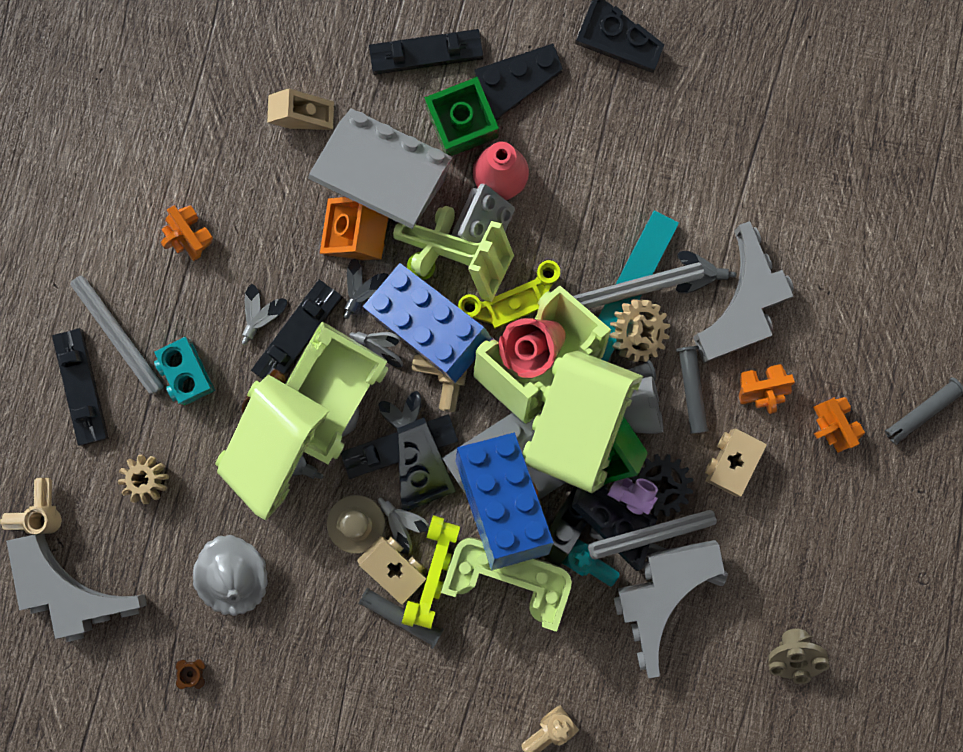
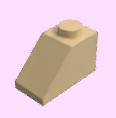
[267,88,334,130]

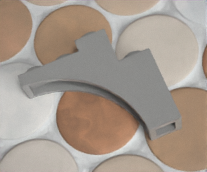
[693,221,794,363]
[6,534,147,642]
[614,540,725,678]

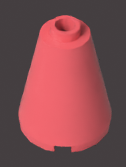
[473,142,529,200]
[499,318,566,378]

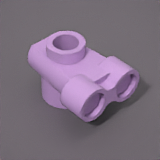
[608,478,658,514]

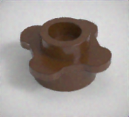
[176,659,205,689]

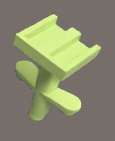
[393,206,514,302]

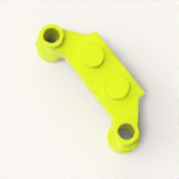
[458,260,560,329]
[401,515,460,629]

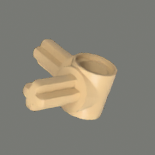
[412,355,467,412]
[0,478,62,534]
[521,705,579,752]

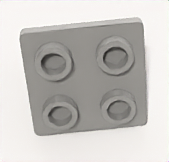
[451,184,515,243]

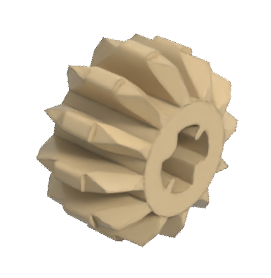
[118,455,169,504]

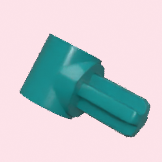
[562,539,620,587]

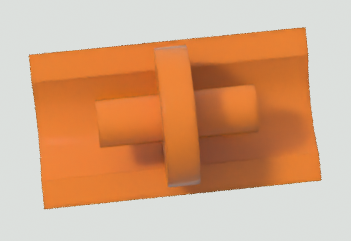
[161,205,213,261]
[739,364,795,414]
[813,397,865,453]

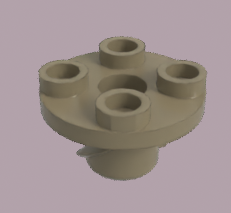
[327,495,385,553]
[768,629,830,684]

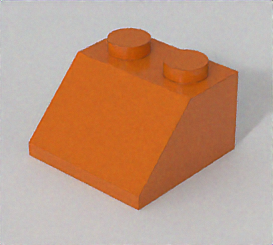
[320,197,389,260]

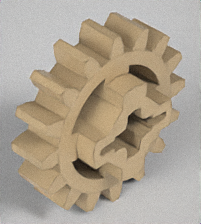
[610,299,670,362]

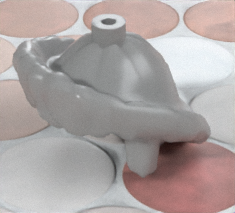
[193,535,268,616]

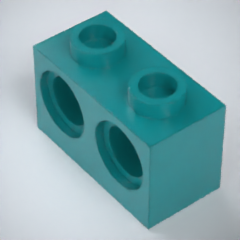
[154,337,216,406]

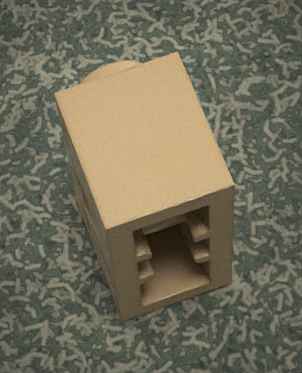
[705,428,767,497]
[357,535,426,605]

